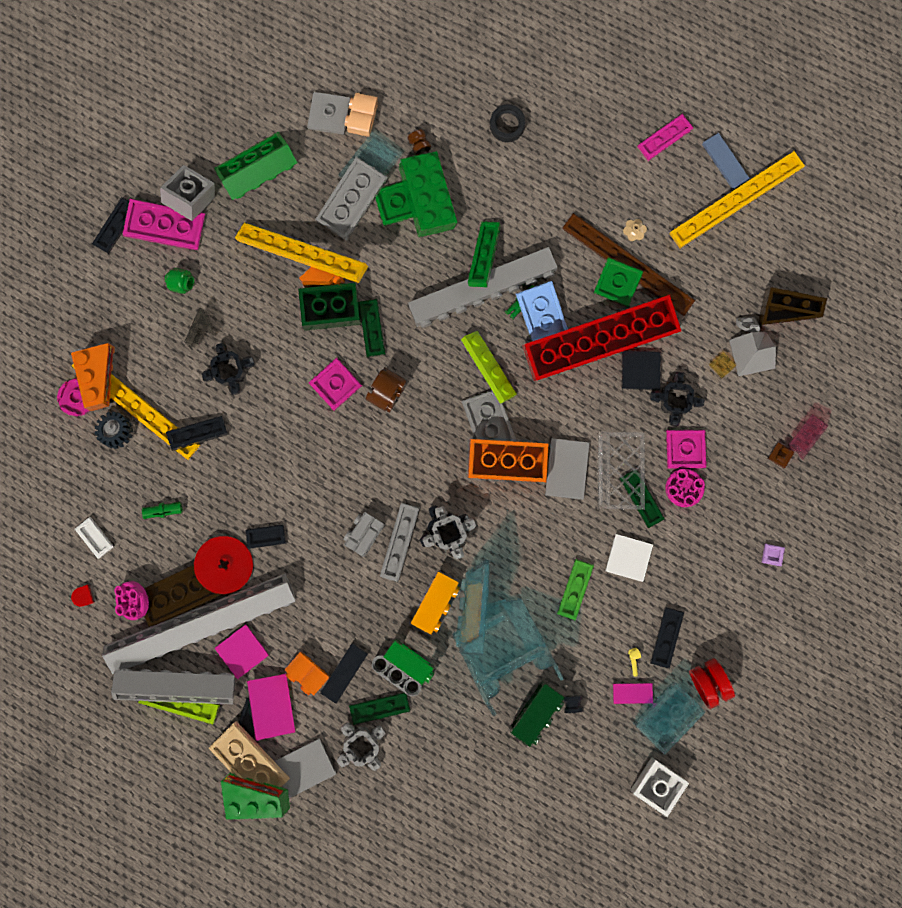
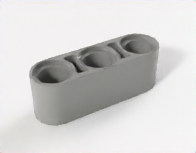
[372,654,422,696]

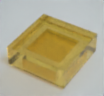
[709,352,736,379]

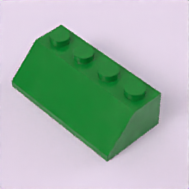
[214,132,297,200]

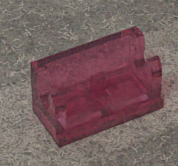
[789,415,829,460]

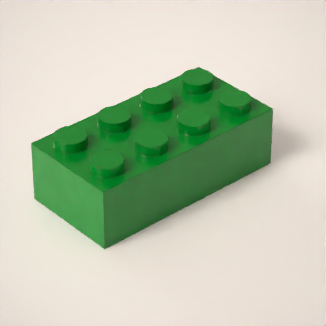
[398,151,457,238]

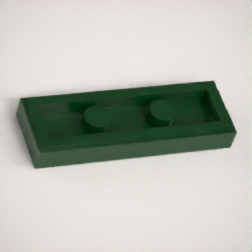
[359,299,385,358]
[619,469,665,528]
[349,693,410,725]

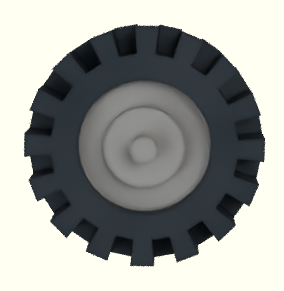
[94,412,133,449]

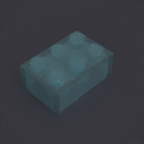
[633,682,706,755]

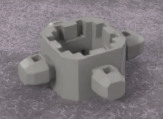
[423,506,476,560]
[337,722,385,771]

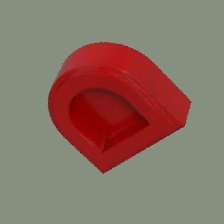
[71,585,95,607]

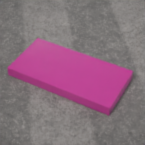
[123,199,205,250]

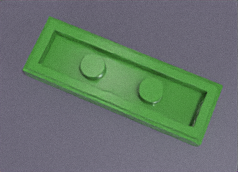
[557,559,594,620]

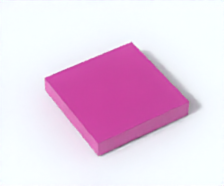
[309,358,362,411]
[666,430,706,469]
[215,624,269,679]

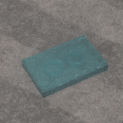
[338,132,402,179]

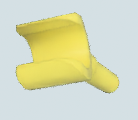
[628,648,641,677]

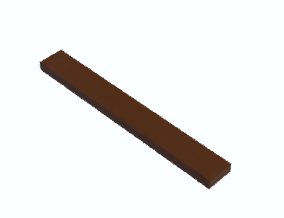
[562,213,696,316]

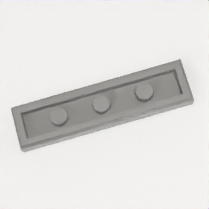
[379,503,420,582]

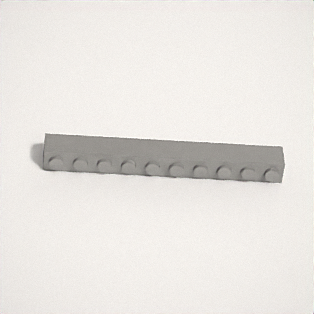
[102,573,295,674]

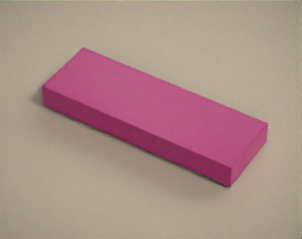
[637,113,693,161]

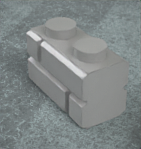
[343,512,385,557]

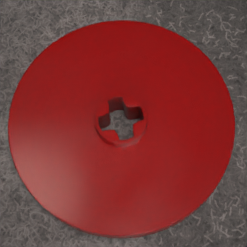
[194,536,253,594]

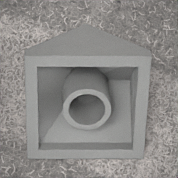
[729,332,776,377]

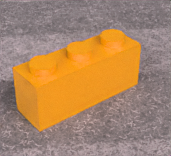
[410,572,460,634]

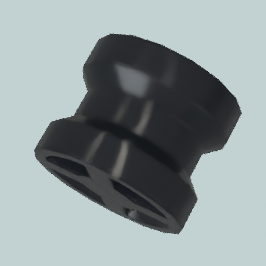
[563,695,584,713]

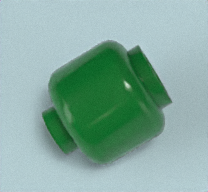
[165,267,195,294]

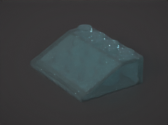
[456,560,490,656]

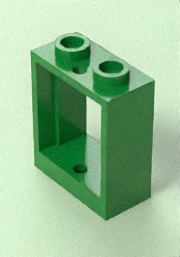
[383,639,435,685]

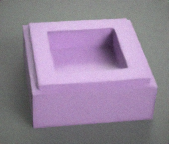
[761,544,785,566]

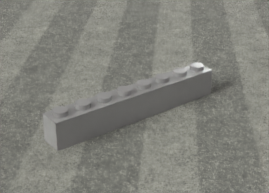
[408,247,558,328]

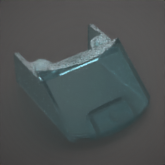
[452,598,564,716]

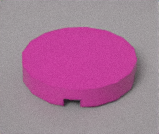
[57,378,90,417]

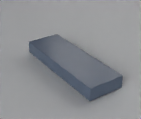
[702,133,750,190]

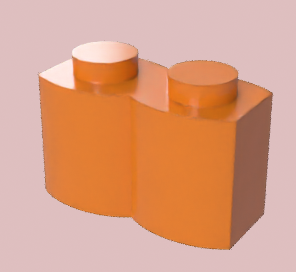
[285,651,330,696]

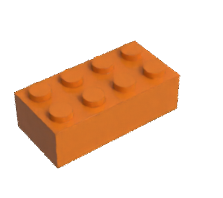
[467,439,548,482]

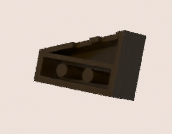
[758,287,827,326]

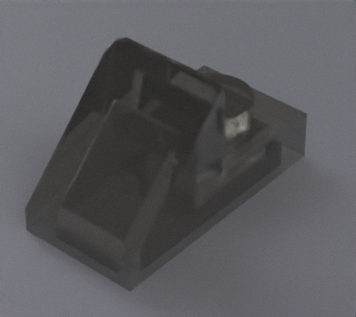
[184,307,216,348]

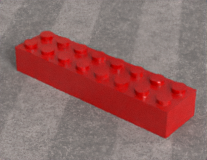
[522,295,681,381]

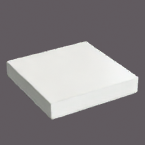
[605,534,653,582]

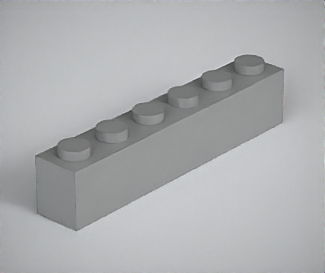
[111,668,235,705]

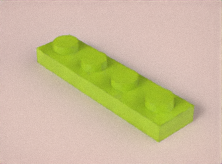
[461,331,517,404]
[138,701,220,725]

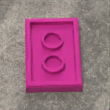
[247,674,295,740]

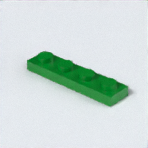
[468,222,501,288]

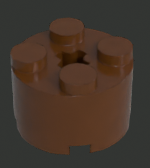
[365,367,407,413]

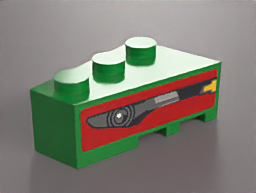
[221,773,290,820]

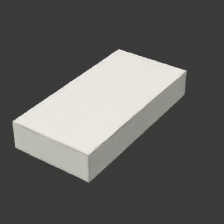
[75,517,114,559]

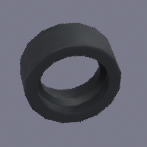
[490,104,525,143]

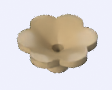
[623,219,647,241]

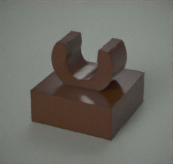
[767,442,795,469]

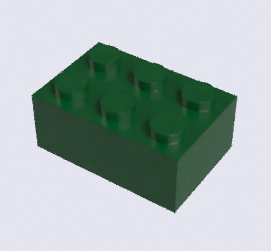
[298,283,361,331]
[509,681,565,747]

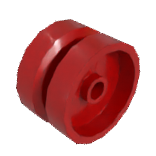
[689,658,735,710]

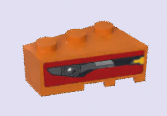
[71,343,115,411]

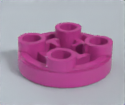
[665,469,705,507]
[114,581,149,620]

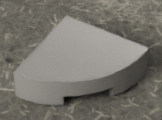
[736,317,760,332]

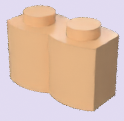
[345,93,378,137]

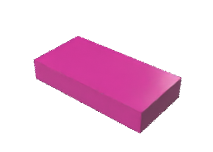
[613,683,653,704]

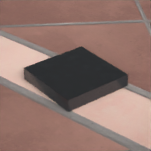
[621,351,661,390]

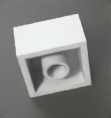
[631,757,689,817]

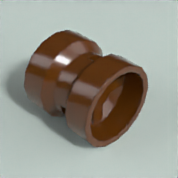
[407,129,432,156]

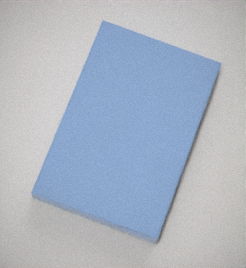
[516,281,568,341]

